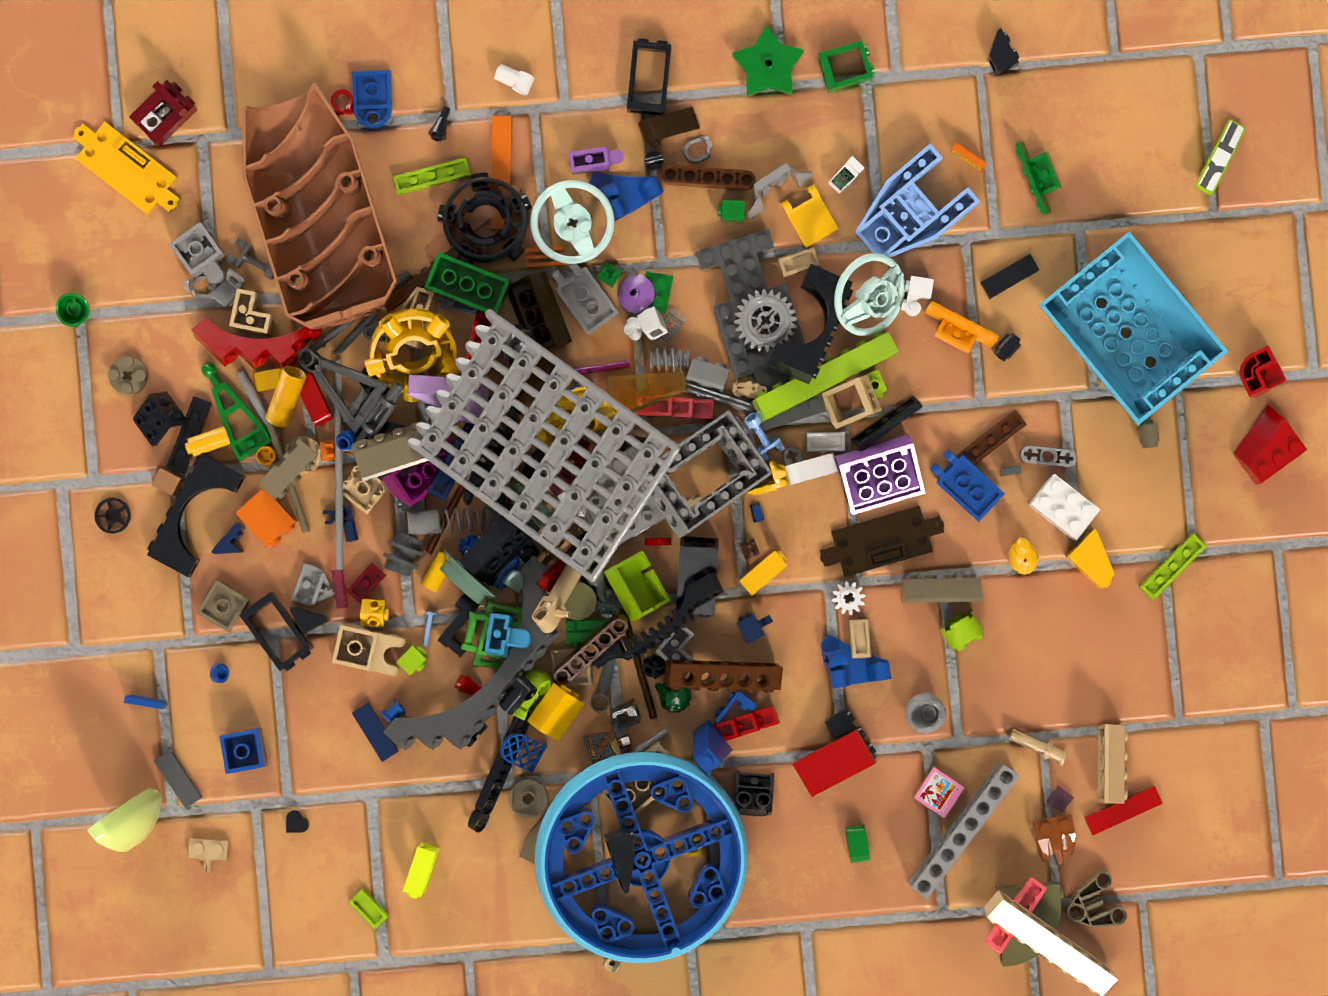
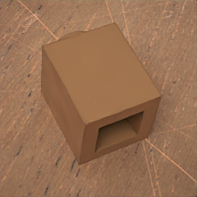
[151,468,184,496]

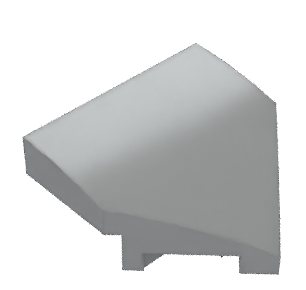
[291,563,335,606]

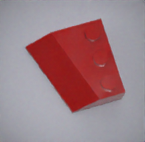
[1233,405,1308,485]

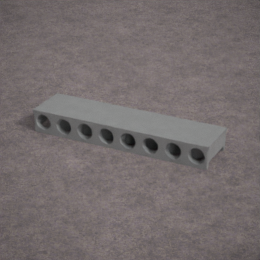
[908,762,1020,900]

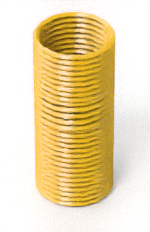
[265,366,306,427]

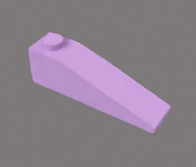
[407,375,489,424]

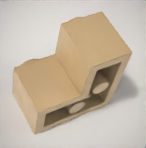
[229,288,274,336]

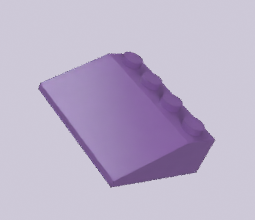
[835,434,925,515]

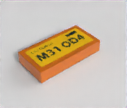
[950,142,987,172]

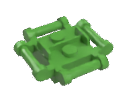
[461,599,523,670]

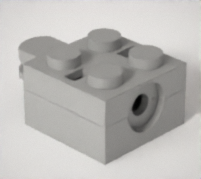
[169,222,226,284]

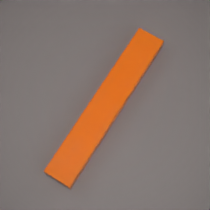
[490,116,512,230]

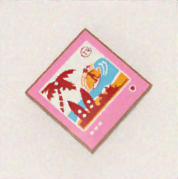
[912,766,966,819]

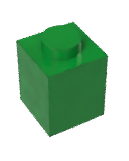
[717,200,745,223]

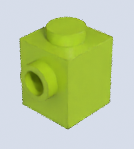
[864,370,887,399]
[397,645,428,675]

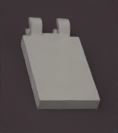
[552,264,619,335]

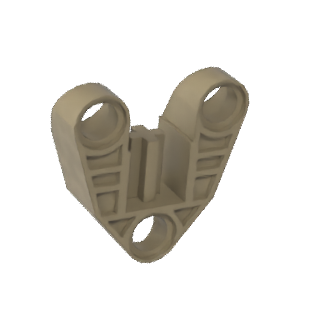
[1065,870,1127,928]

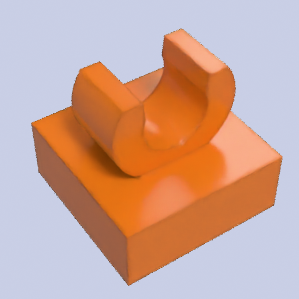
[320,440,335,462]

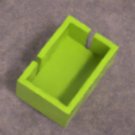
[604,550,671,623]

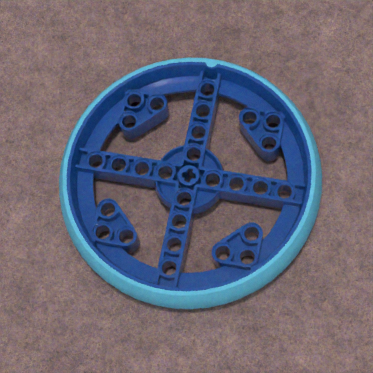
[535,752,748,963]

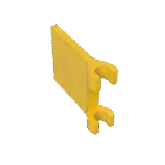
[780,184,839,248]

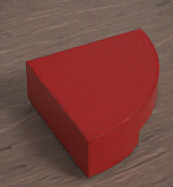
[644,538,672,546]

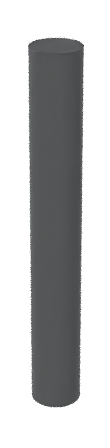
[334,312,378,356]

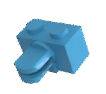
[484,613,532,657]

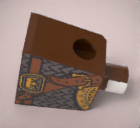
[583,730,631,764]

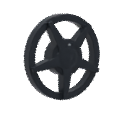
[95,498,131,534]

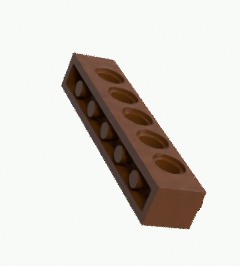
[664,659,783,693]

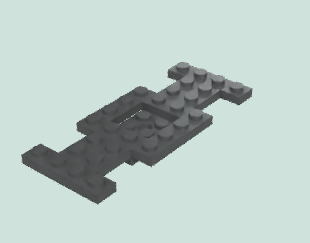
[696,229,826,435]

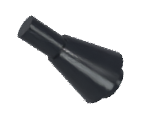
[428,106,450,142]

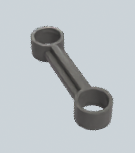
[590,637,623,712]

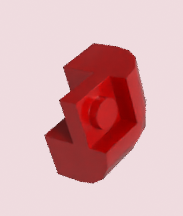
[1239,345,1287,398]

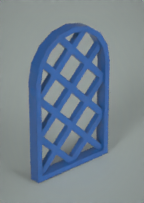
[501,733,547,773]

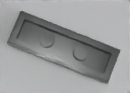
[154,750,203,809]

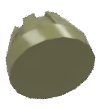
[564,582,597,620]

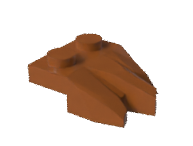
[1033,813,1076,865]

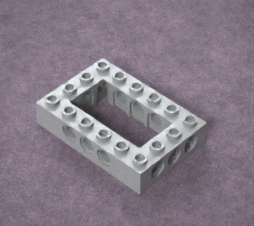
[643,410,772,539]

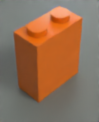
[236,489,298,547]

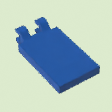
[930,449,1005,522]

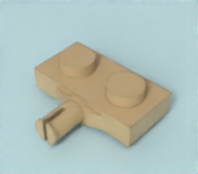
[188,838,229,873]

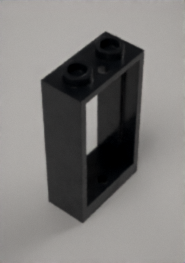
[627,39,671,116]
[239,592,313,672]

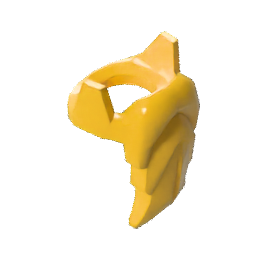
[747,460,788,495]

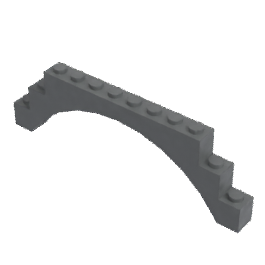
[383,556,561,750]

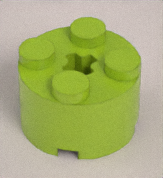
[939,609,984,651]

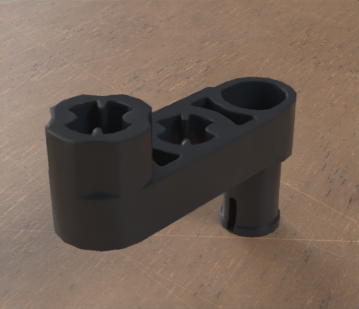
[437,593,480,658]

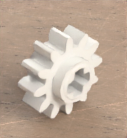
[831,581,866,615]

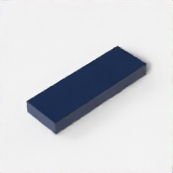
[352,703,399,762]

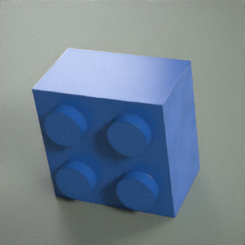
[219,728,268,774]

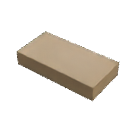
[778,247,820,278]
[848,619,872,659]

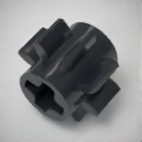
[643,654,666,679]

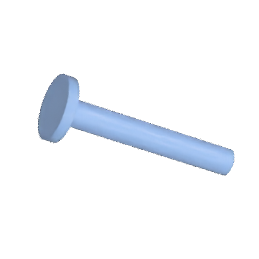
[423,611,437,646]

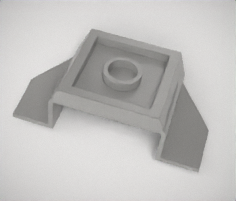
[748,163,813,220]

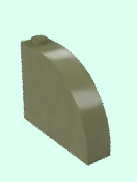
[995,882,1064,967]

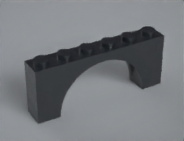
[766,264,853,384]
[147,454,246,577]

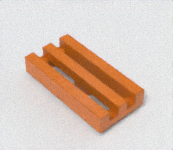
[525,246,565,268]

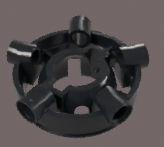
[437,172,532,265]

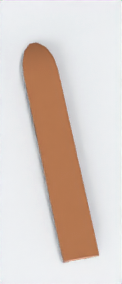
[424,185,521,261]

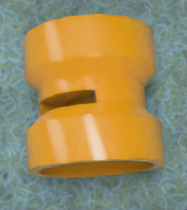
[256,446,278,466]

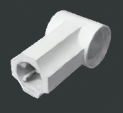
[494,64,535,96]

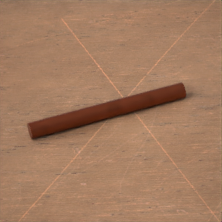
[425,484,466,555]

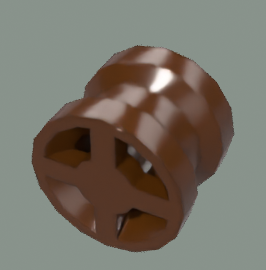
[740,539,760,561]

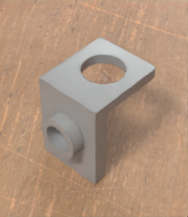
[211,269,245,307]

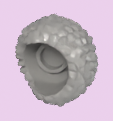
[905,692,947,734]

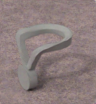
[684,136,712,163]
[184,275,218,300]

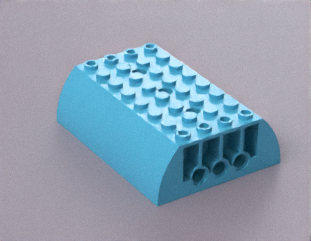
[1038,232,1229,425]

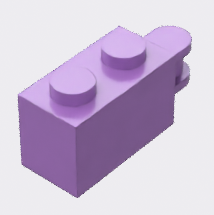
[569,147,624,175]

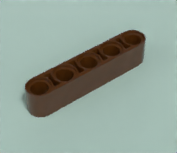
[662,165,756,191]
[553,613,628,685]

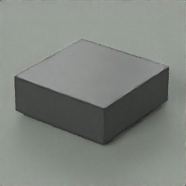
[1000,466,1022,477]

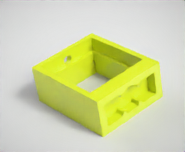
[403,843,440,899]

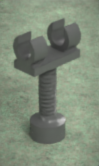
[225,238,274,280]

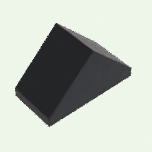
[290,607,331,634]

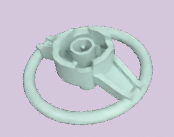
[530,180,614,264]
[834,253,905,336]

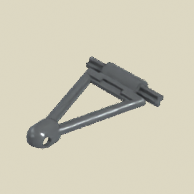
[297,347,404,443]

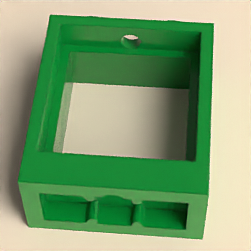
[817,40,875,93]

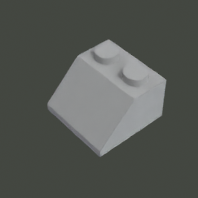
[686,356,729,393]

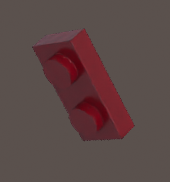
[346,563,387,604]

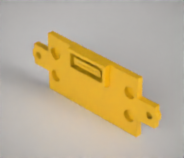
[72,122,181,215]

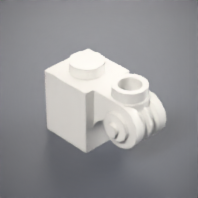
[901,276,934,317]
[624,306,668,341]

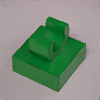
[596,261,622,288]

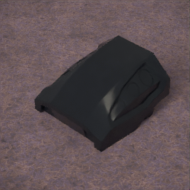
[734,770,774,817]

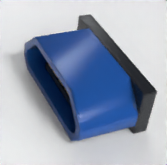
[749,503,764,523]

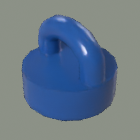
[210,664,229,683]

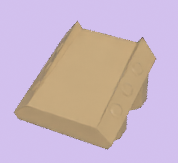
[343,465,388,514]

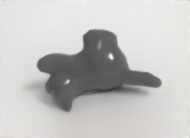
[580,548,615,605]

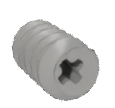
[650,347,690,373]

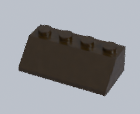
[508,271,572,352]

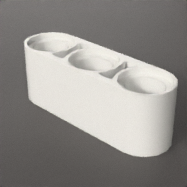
[785,453,839,485]

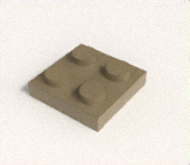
[196,580,250,633]

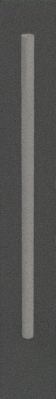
[334,360,344,570]

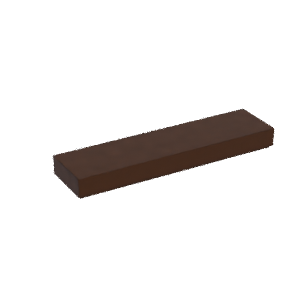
[956,410,1027,465]

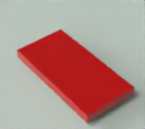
[792,729,877,797]

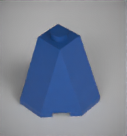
[692,720,733,774]

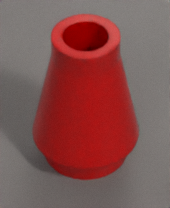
[454,674,482,696]

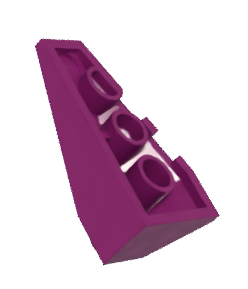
[381,437,454,507]

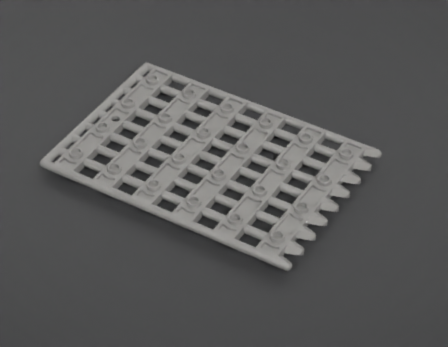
[407,309,680,582]

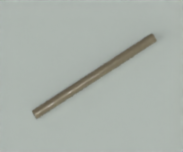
[266,423,310,533]

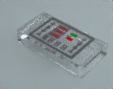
[654,307,688,348]

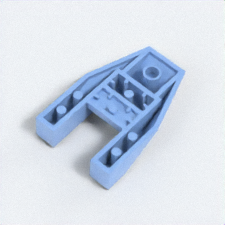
[855,143,980,257]

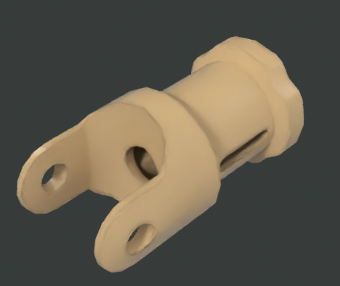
[732,380,767,398]
[603,958,621,973]

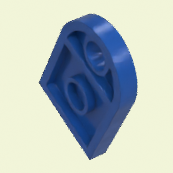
[352,70,392,129]

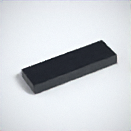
[980,254,1039,300]

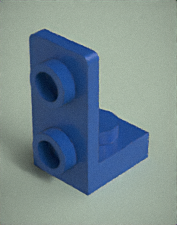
[714,690,757,723]

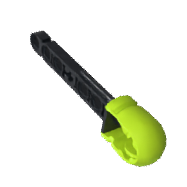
[468,669,554,833]

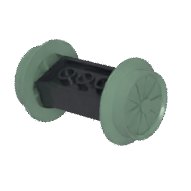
[440,482,553,605]

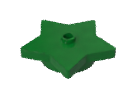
[732,26,804,97]

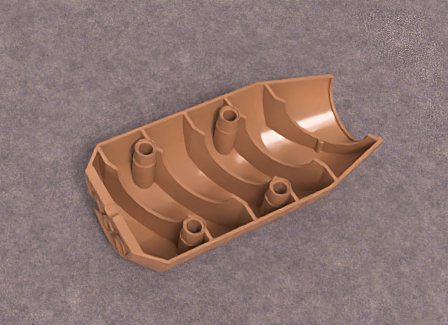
[242,83,397,329]

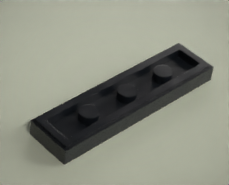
[166,396,212,474]
[851,396,923,451]

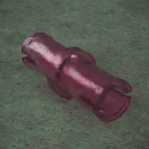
[331,570,349,609]

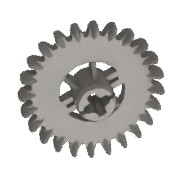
[734,289,797,352]

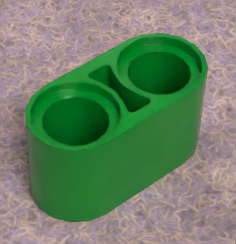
[845,824,870,863]

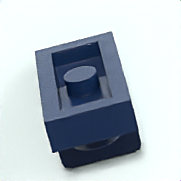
[211,522,245,554]

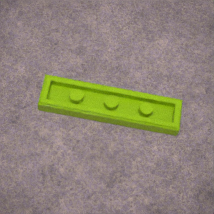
[393,157,471,196]
[1139,533,1207,601]

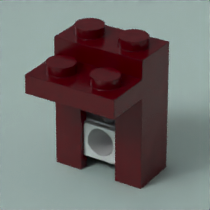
[129,80,197,147]

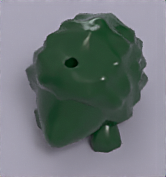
[655,676,692,713]

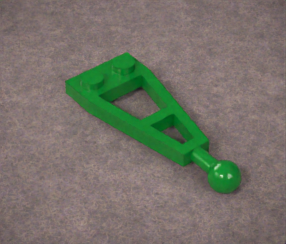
[201,362,272,462]

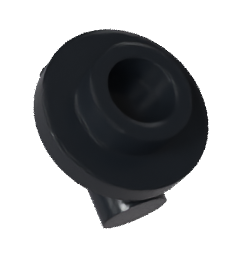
[644,151,664,170]

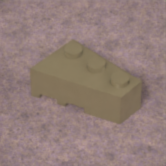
[257,438,316,501]

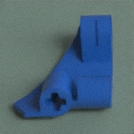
[589,172,664,221]
[820,634,892,689]

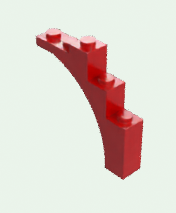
[191,317,322,370]

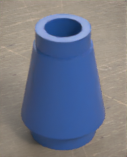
[336,428,358,451]

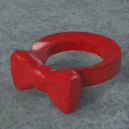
[331,89,353,116]

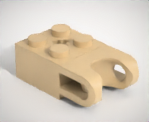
[332,622,406,676]

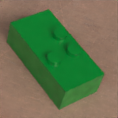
[424,252,512,315]

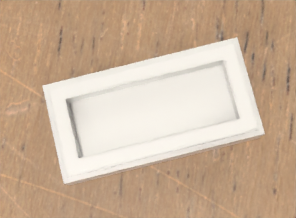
[806,432,845,452]

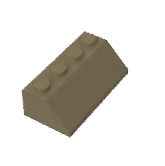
[352,421,437,481]
[901,574,983,603]

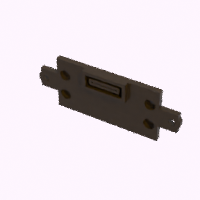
[820,506,944,577]

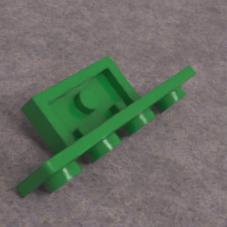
[1015,142,1062,214]

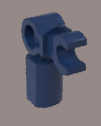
[323,506,359,542]

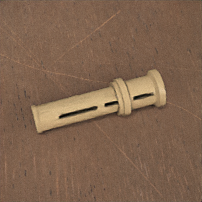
[1009,729,1068,766]

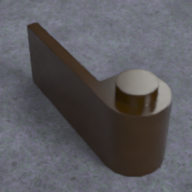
[638,107,700,148]

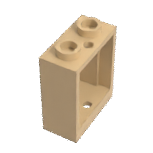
[821,375,882,429]

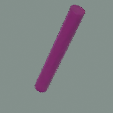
[573,360,630,375]

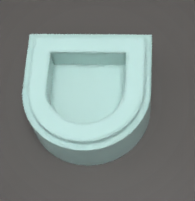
[502,569,523,593]

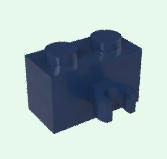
[737,613,773,644]

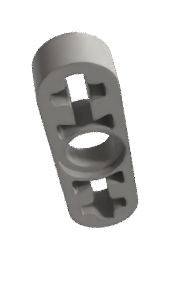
[1020,446,1076,467]

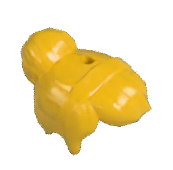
[1008,537,1039,575]

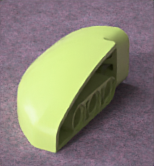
[87,788,162,852]

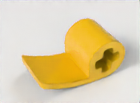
[254,368,282,392]

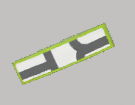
[1195,119,1246,196]

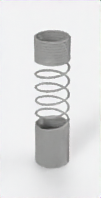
[407,505,504,536]

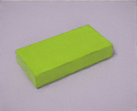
[348,888,389,930]

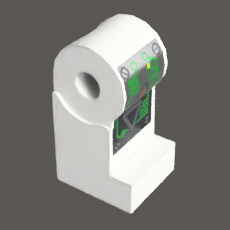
[828,156,864,194]

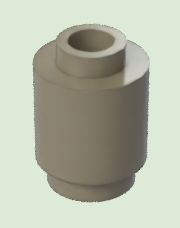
[1138,420,1160,448]

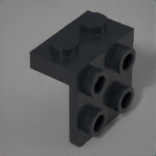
[133,391,187,446]

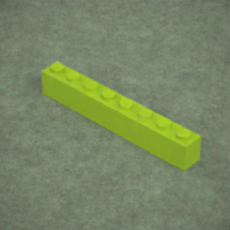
[752,332,899,422]

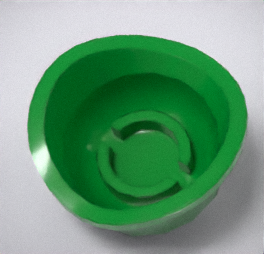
[56,293,90,327]

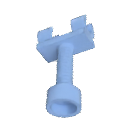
[745,413,785,463]

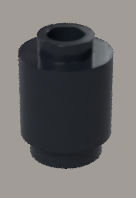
[993,333,1021,362]

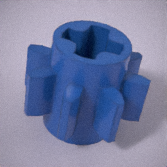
[458,535,478,555]

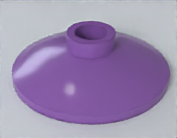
[618,275,655,313]

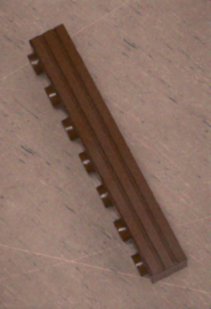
[384,253,451,313]

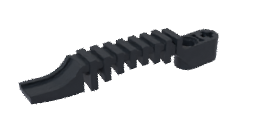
[463,364,529,506]
[591,573,724,669]

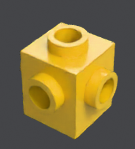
[360,599,389,628]

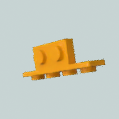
[925,301,999,353]

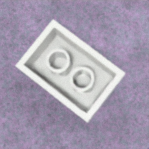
[1028,474,1100,540]

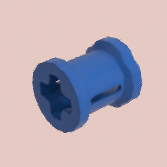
[381,700,407,723]

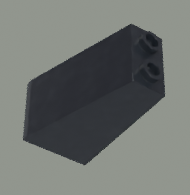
[676,536,719,617]

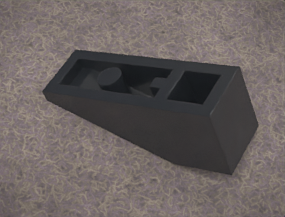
[603,826,636,894]

